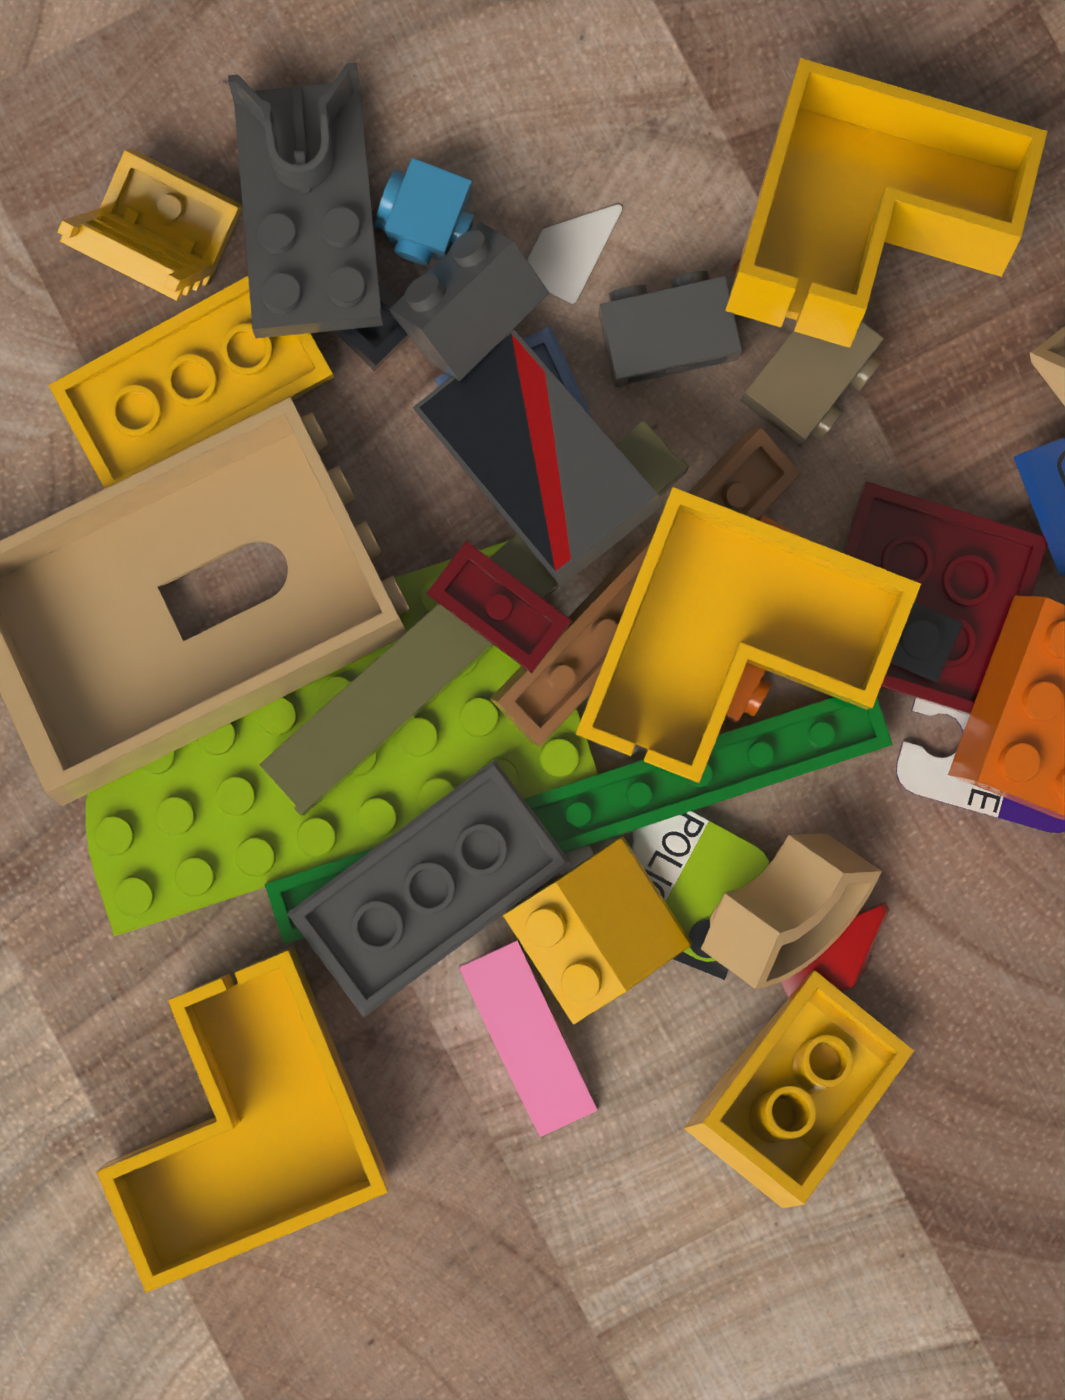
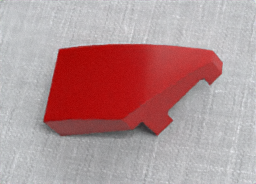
[781,902,890,998]

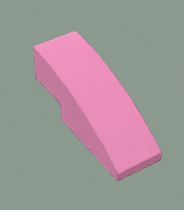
[459,938,598,1137]

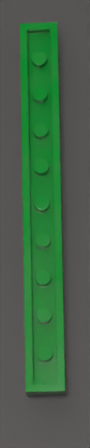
[264,697,893,945]

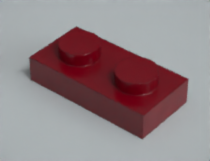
[426,541,572,674]

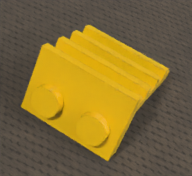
[57,148,243,301]

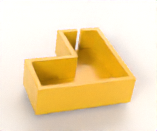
[725,58,1048,348]
[576,487,921,783]
[96,946,391,1293]

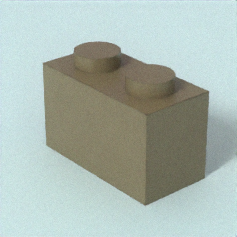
[740,321,885,447]

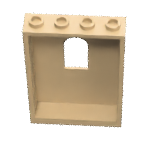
[0,397,410,806]

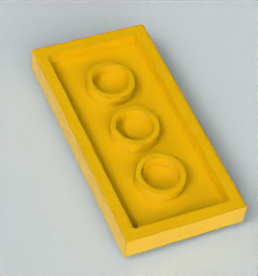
[48,276,334,489]

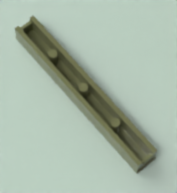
[259,420,689,815]

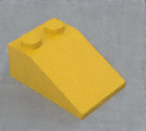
[683,970,914,1208]

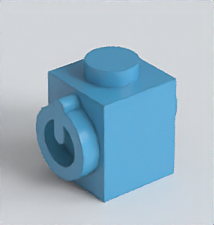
[374,158,475,266]

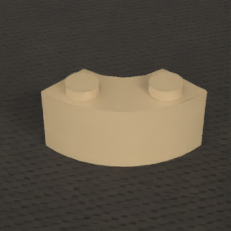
[701,833,882,989]

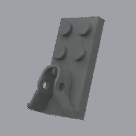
[228,63,383,339]

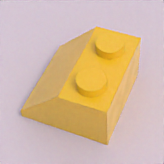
[503,836,693,1025]

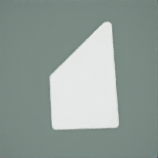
[527,204,622,304]

